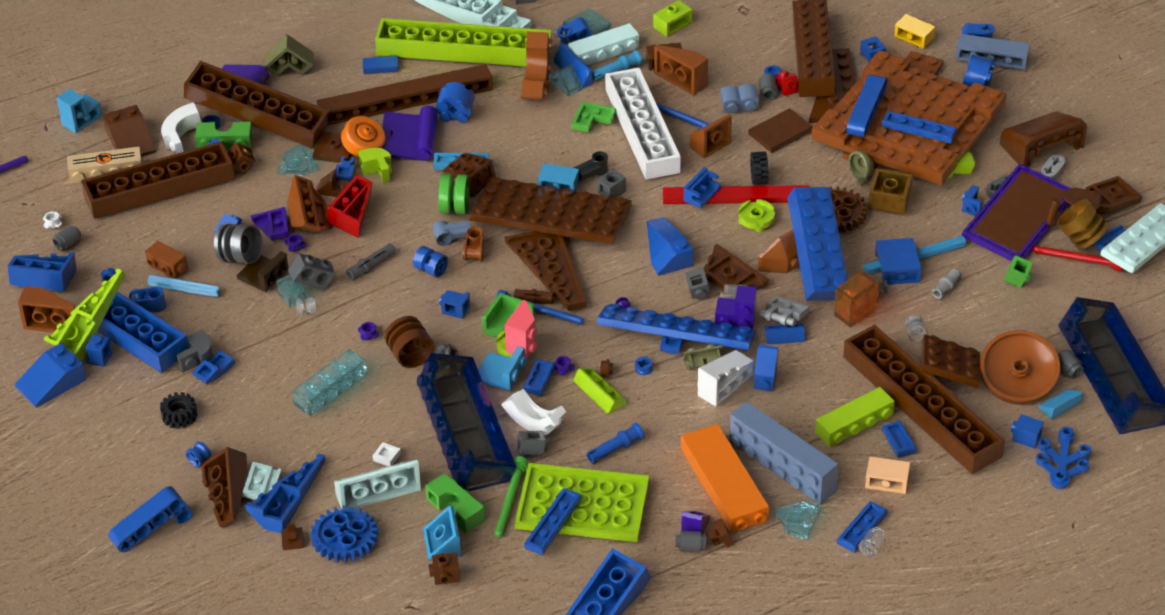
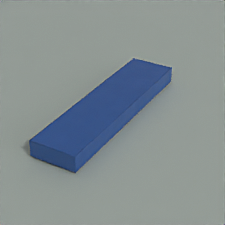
[882,111,957,144]
[524,488,582,556]

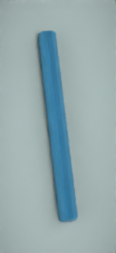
[863,236,966,275]

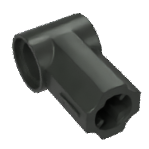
[573,151,608,181]

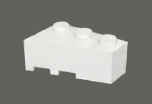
[697,350,754,407]

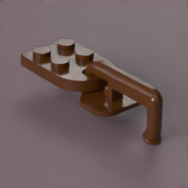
[1046,176,1142,227]

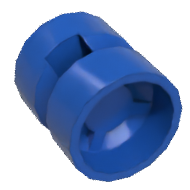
[413,246,448,278]

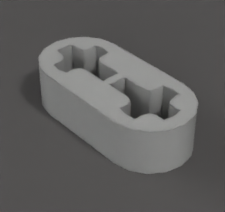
[1040,155,1065,180]

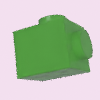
[1003,255,1032,288]

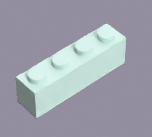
[568,23,639,65]

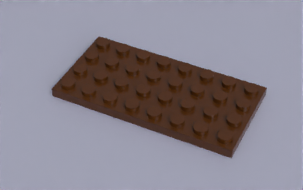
[470,177,632,244]

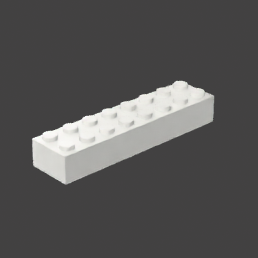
[605,68,681,180]

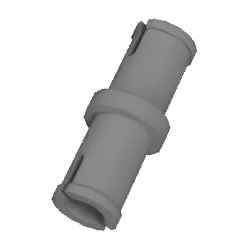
[932,269,961,299]

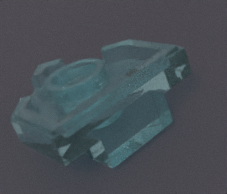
[277,145,318,176]
[775,501,821,540]

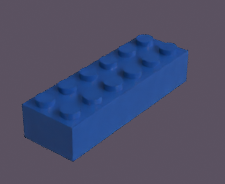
[787,187,850,301]
[95,291,189,373]

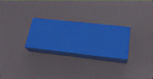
[837,501,888,553]

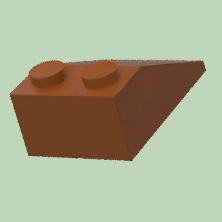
[654,45,708,96]
[18,286,75,332]

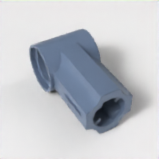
[432,221,470,245]

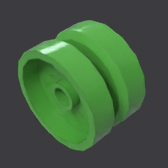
[439,174,470,215]

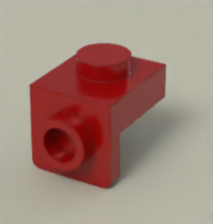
[775,71,799,96]

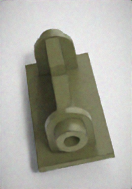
[683,344,724,369]

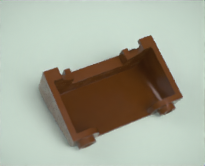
[1000,111,1087,167]

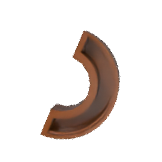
[521,31,552,100]

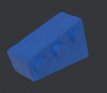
[7,252,77,292]

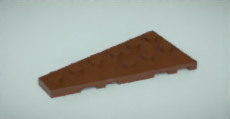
[809,48,856,123]
[504,231,586,311]

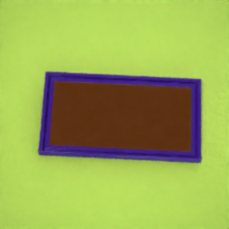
[962,164,1071,261]

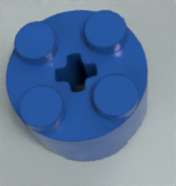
[962,54,996,87]
[436,82,475,123]

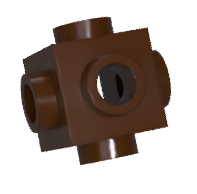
[227,142,256,174]
[428,552,460,585]

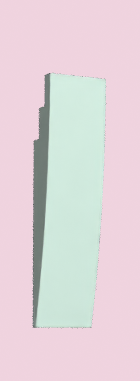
[414,0,532,28]

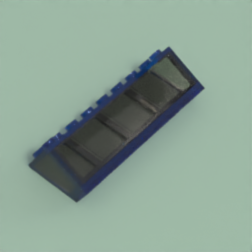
[1058,297,1165,434]
[417,353,517,492]

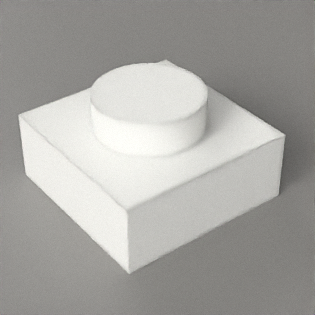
[373,442,401,466]

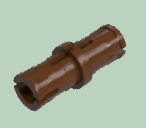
[514,289,554,304]

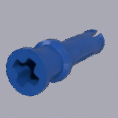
[586,422,644,464]

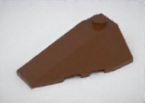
[201,447,248,528]

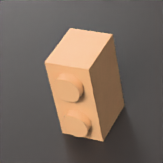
[865,457,910,494]

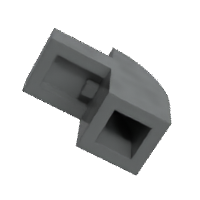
[177,329,213,373]

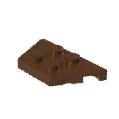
[704,244,769,294]

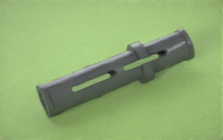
[345,243,396,280]

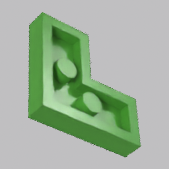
[571,102,616,132]

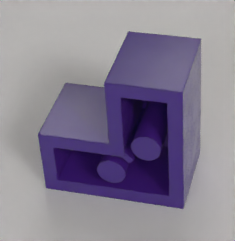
[715,286,757,329]

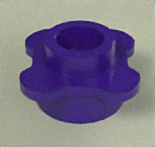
[285,234,306,252]
[358,322,379,340]
[553,356,575,375]

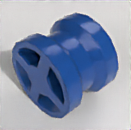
[186,441,211,467]

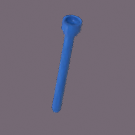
[656,102,709,128]
[496,289,584,324]

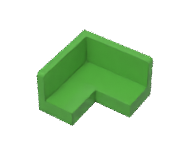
[482,293,535,338]

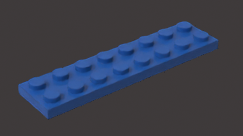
[597,304,756,350]

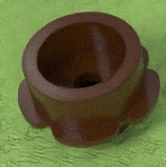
[600,359,613,378]

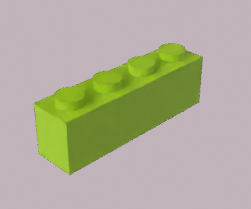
[815,387,894,447]

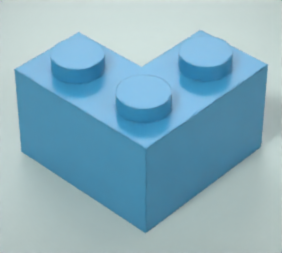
[56,89,102,133]

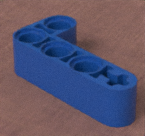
[108,486,192,552]

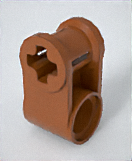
[463,226,484,261]

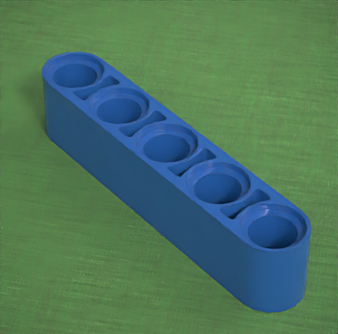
[846,74,887,137]

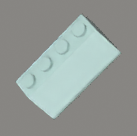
[334,460,421,510]

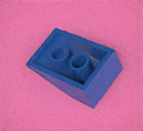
[14,343,86,408]

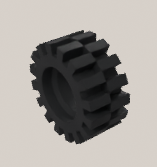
[750,151,769,185]
[160,392,198,429]

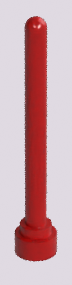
[1033,246,1123,272]

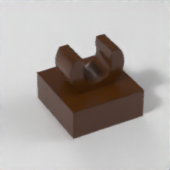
[708,518,734,548]
[281,524,304,550]

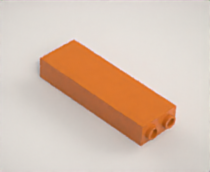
[681,424,769,533]

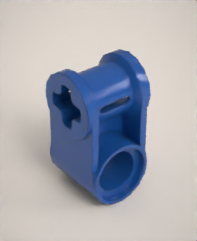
[557,17,592,47]
[961,23,995,38]
[129,287,167,312]

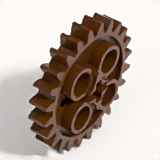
[830,186,868,233]

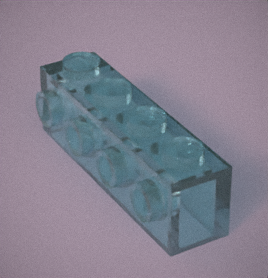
[292,349,367,416]

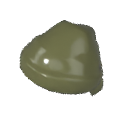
[848,150,875,186]

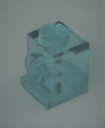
[277,275,306,307]

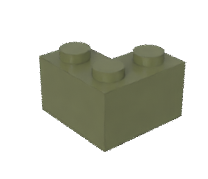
[264,34,314,77]

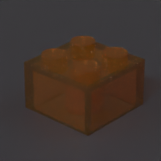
[834,270,880,327]

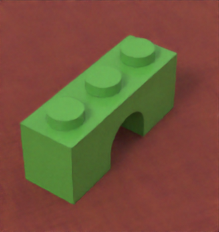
[195,122,253,150]
[425,473,485,533]

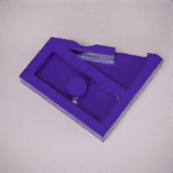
[251,207,290,241]

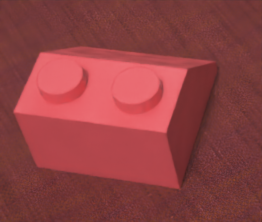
[505,300,537,358]

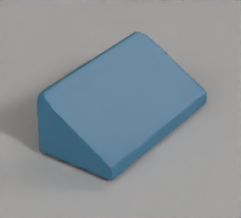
[1038,389,1083,419]

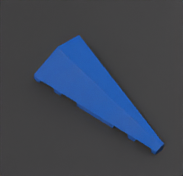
[245,453,325,534]

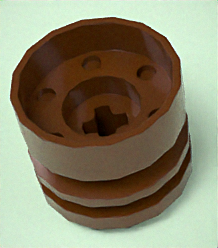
[384,316,435,368]

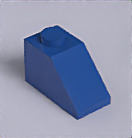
[754,344,778,391]

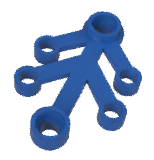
[1036,427,1091,489]

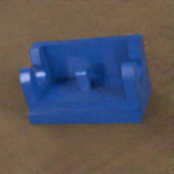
[684,167,721,209]

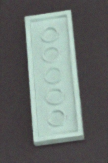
[1100,203,1165,273]

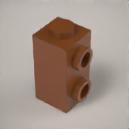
[145,241,188,279]

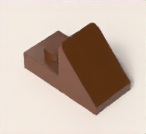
[316,169,350,197]

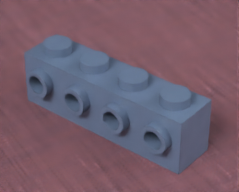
[956,34,1030,70]

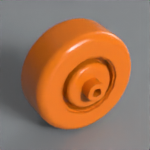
[341,116,386,157]

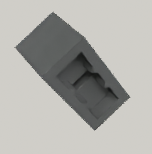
[288,253,336,291]

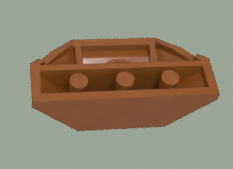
[287,175,331,232]
[758,229,800,273]

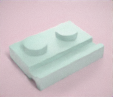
[242,462,281,500]

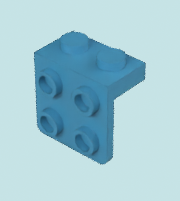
[475,346,527,391]

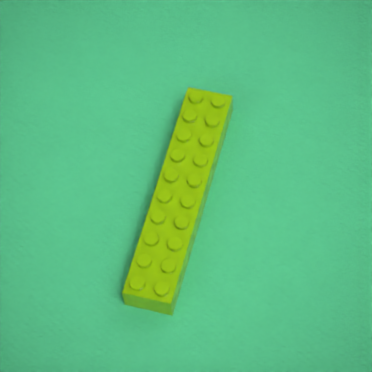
[375,18,552,67]

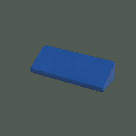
[553,44,592,88]

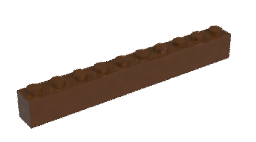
[316,64,493,125]

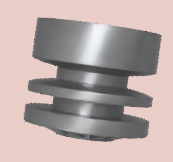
[214,224,263,264]

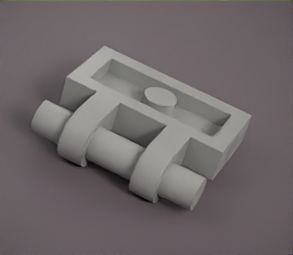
[759,296,809,327]

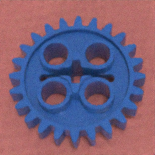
[311,506,379,563]

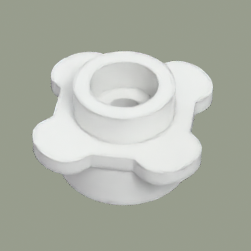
[43,211,62,229]

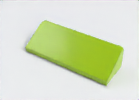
[573,368,627,414]

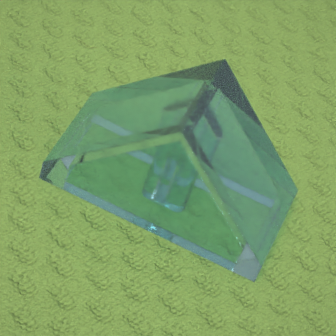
[548,65,582,96]

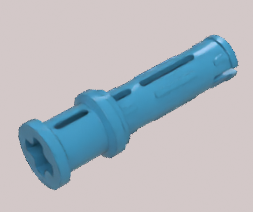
[592,50,642,81]

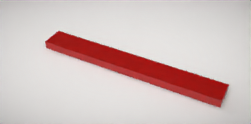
[663,185,809,204]

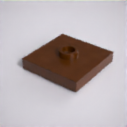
[313,132,352,163]

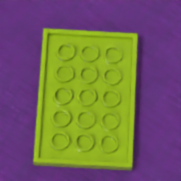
[515,463,649,542]

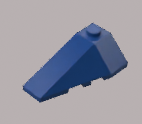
[647,217,693,276]

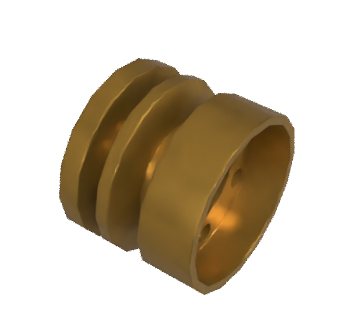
[1057,199,1108,249]

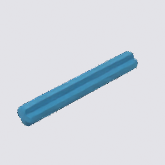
[147,275,220,297]

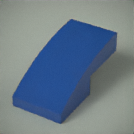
[192,350,235,384]

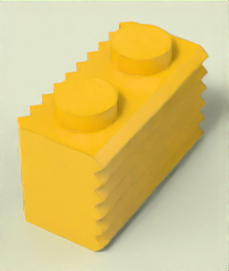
[894,14,936,49]

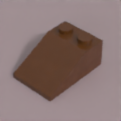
[103,105,156,157]

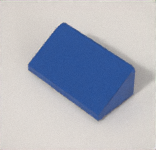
[764,323,805,344]

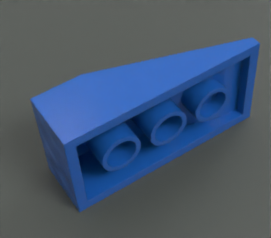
[566,548,651,615]

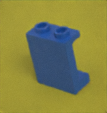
[875,238,921,285]

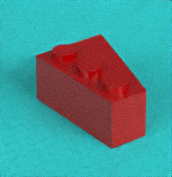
[327,175,373,238]

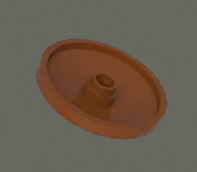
[980,330,1060,405]

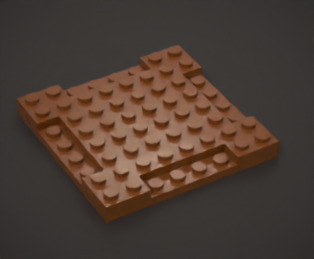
[812,50,1007,186]

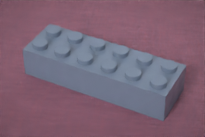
[729,402,839,504]

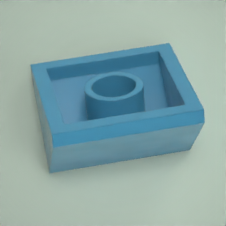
[423,505,461,561]

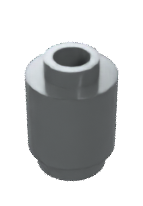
[758,74,778,100]
[52,225,81,251]
[1058,350,1084,379]
[676,531,706,552]

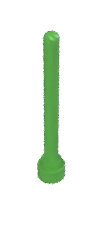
[495,456,529,537]

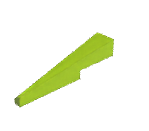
[44,268,126,362]

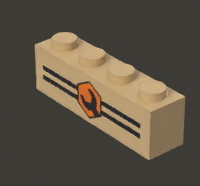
[67,147,142,184]

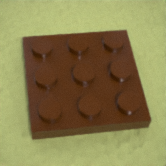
[921,334,981,388]

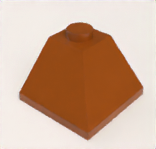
[690,114,732,158]

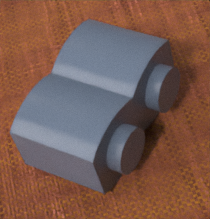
[720,84,759,113]

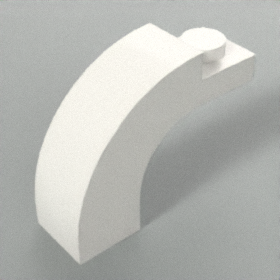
[161,102,201,154]
[501,389,566,435]

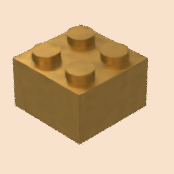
[868,168,913,215]

